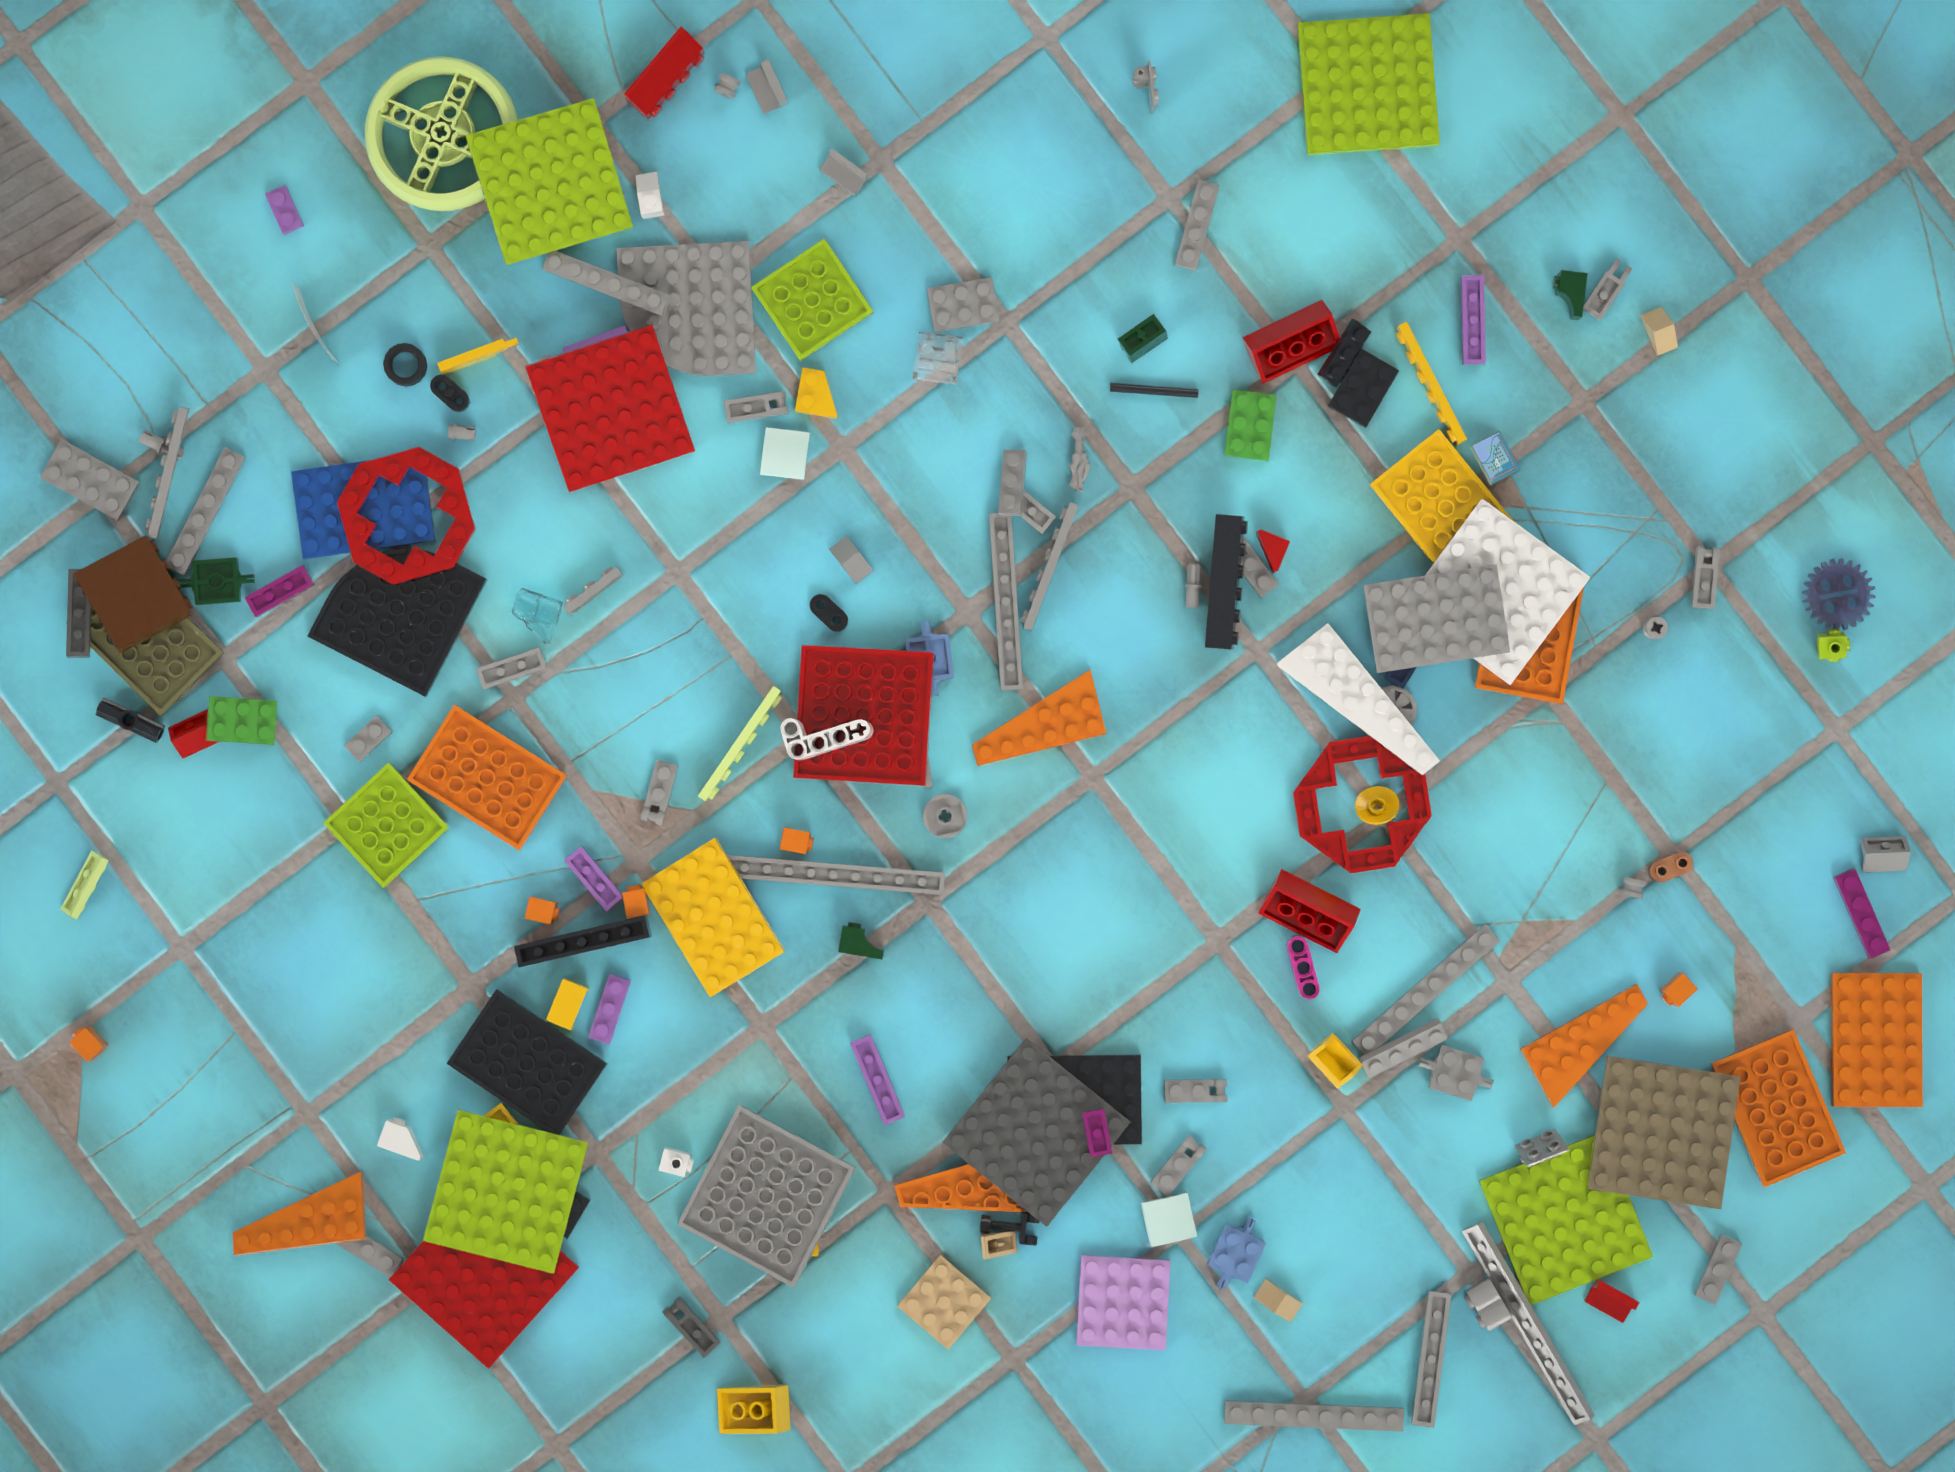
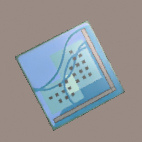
[1469,431,1520,485]

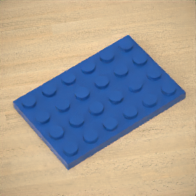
[291,460,436,560]

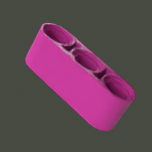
[1286,936,1320,999]

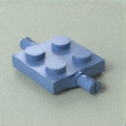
[905,621,954,696]
[1206,1217,1266,1290]

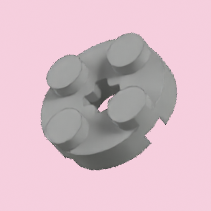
[923,794,967,838]

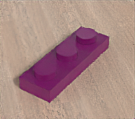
[245,565,315,617]

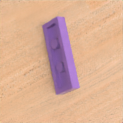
[564,846,623,912]
[588,974,631,1044]

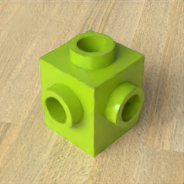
[1817,629,1851,662]

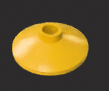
[1355,786,1400,825]

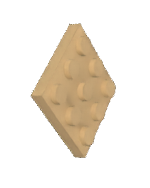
[897,1254,991,1349]

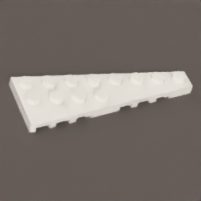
[1277,623,1440,775]

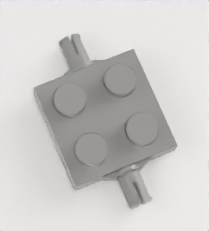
[1418,1045,1494,1101]

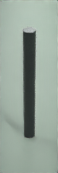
[1110,383,1199,398]

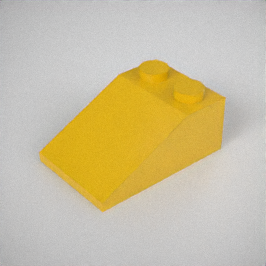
[717,1385,791,1434]

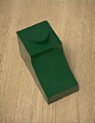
[1552,270,1588,320]
[838,922,884,960]

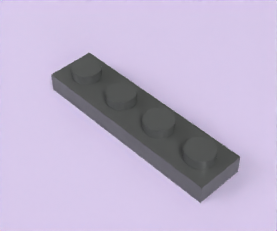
[66,569,91,658]

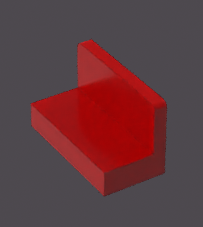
[168,709,219,758]
[1584,1279,1640,1323]

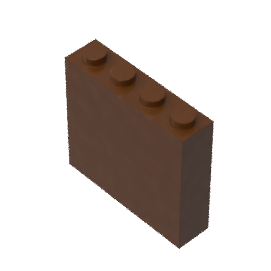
[74,535,193,654]

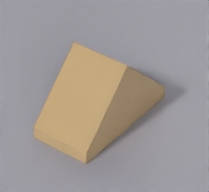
[1640,307,1678,356]
[981,1231,1017,1259]
[1253,1278,1303,1322]

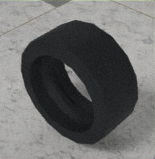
[383,343,427,387]

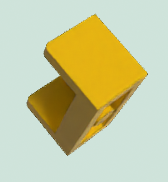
[546,978,590,1030]
[1308,1033,1363,1089]

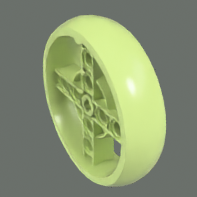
[365,56,518,211]

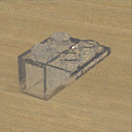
[913,332,963,385]

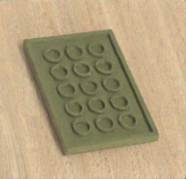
[66,606,224,716]

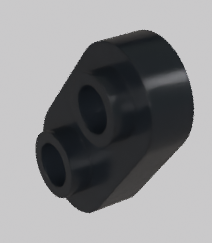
[430,375,470,412]
[810,594,848,632]

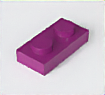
[1082,1108,1112,1157]

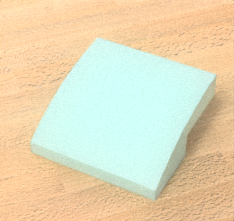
[760,428,810,480]
[1141,1193,1197,1247]

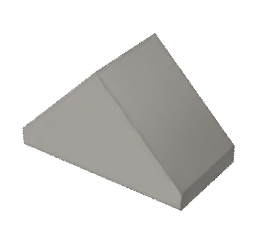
[829,536,873,584]

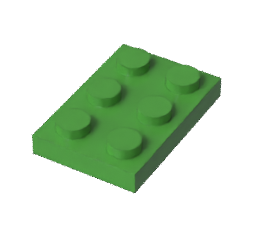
[1224,389,1277,461]
[206,696,277,745]

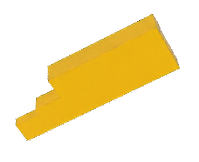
[437,337,520,375]

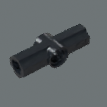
[95,698,165,743]

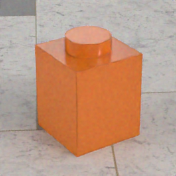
[780,827,814,854]
[622,885,651,919]
[525,896,560,925]
[1659,972,1698,1007]
[69,1026,109,1062]

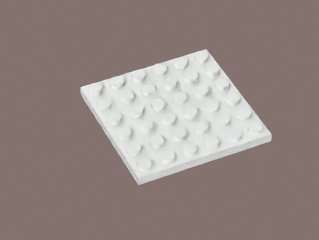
[1426,499,1591,685]

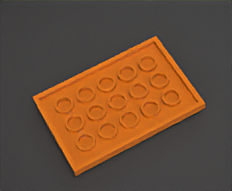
[1474,573,1586,704]
[407,705,568,851]
[1831,973,1923,1107]
[1710,1029,1846,1188]

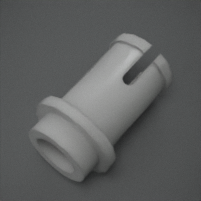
[448,423,476,441]

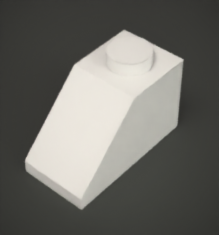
[635,172,665,219]
[377,1117,424,1161]

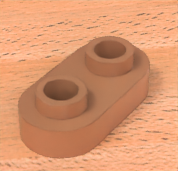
[1649,852,1693,882]

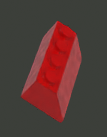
[624,26,705,120]
[1242,300,1340,384]
[1258,869,1361,953]

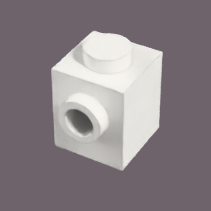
[659,1147,694,1177]

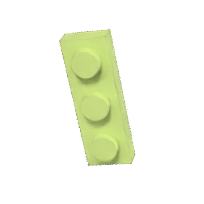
[61,850,109,919]

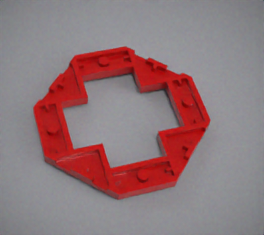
[337,447,476,585]
[1293,736,1432,873]

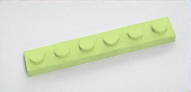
[698,686,782,801]

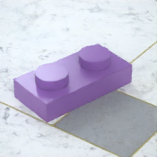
[265,185,304,235]

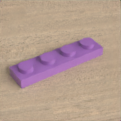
[1461,275,1486,365]
[850,1034,905,1126]

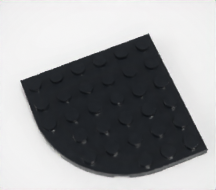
[307,549,488,697]

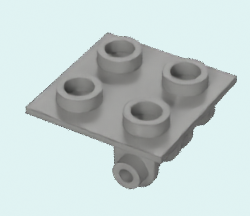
[1132,60,1159,114]
[1514,1129,1569,1167]

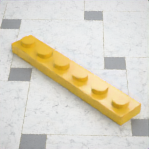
[1395,321,1467,446]

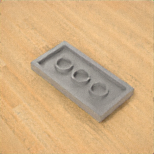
[40,439,141,521]

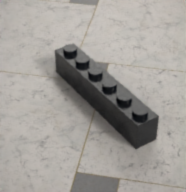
[1205,514,1248,650]
[514,915,652,968]

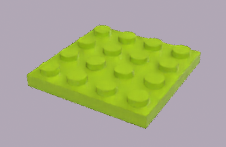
[751,239,874,362]
[323,762,450,888]

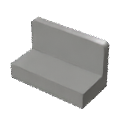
[746,59,788,114]
[819,148,868,197]
[1860,836,1911,872]

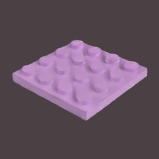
[1076,1255,1170,1350]

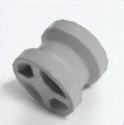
[714,74,741,99]
[1643,617,1668,640]
[1621,877,1646,899]

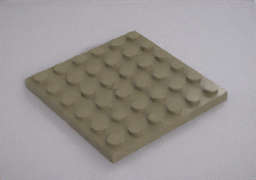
[1587,1056,1741,1209]

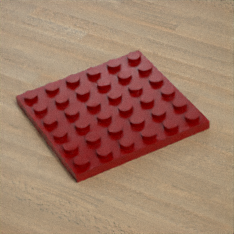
[525,324,695,492]
[793,645,934,786]
[389,1241,579,1369]

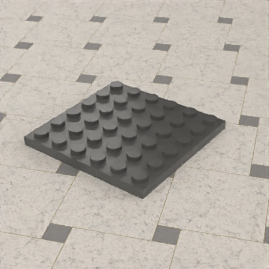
[942,1038,1131,1227]

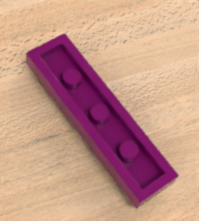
[1833,868,1890,959]

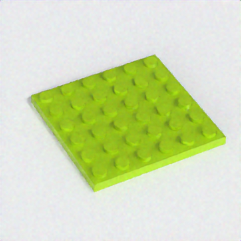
[1297,13,1440,155]
[465,98,633,265]
[423,1109,589,1274]
[1478,1134,1653,1305]

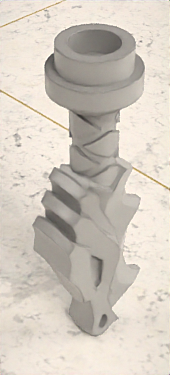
[1068,428,1090,493]

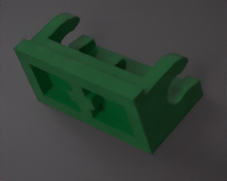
[1117,314,1168,363]

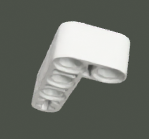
[780,718,873,760]

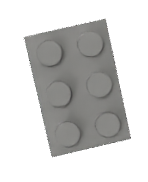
[927,277,999,333]

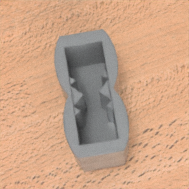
[1464,1277,1512,1331]

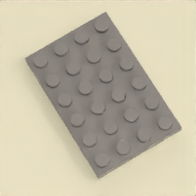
[1363,564,1510,673]

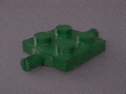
[178,557,255,605]

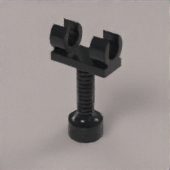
[980,1212,1040,1246]

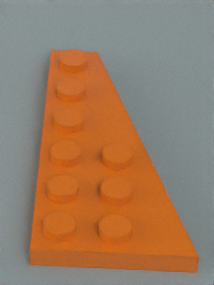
[972,670,1107,766]
[1520,984,1648,1108]
[894,1164,1028,1212]
[233,1172,367,1256]

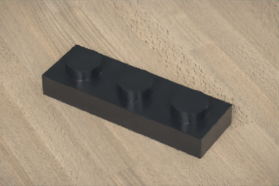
[1317,319,1371,388]

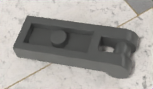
[662,1296,721,1358]

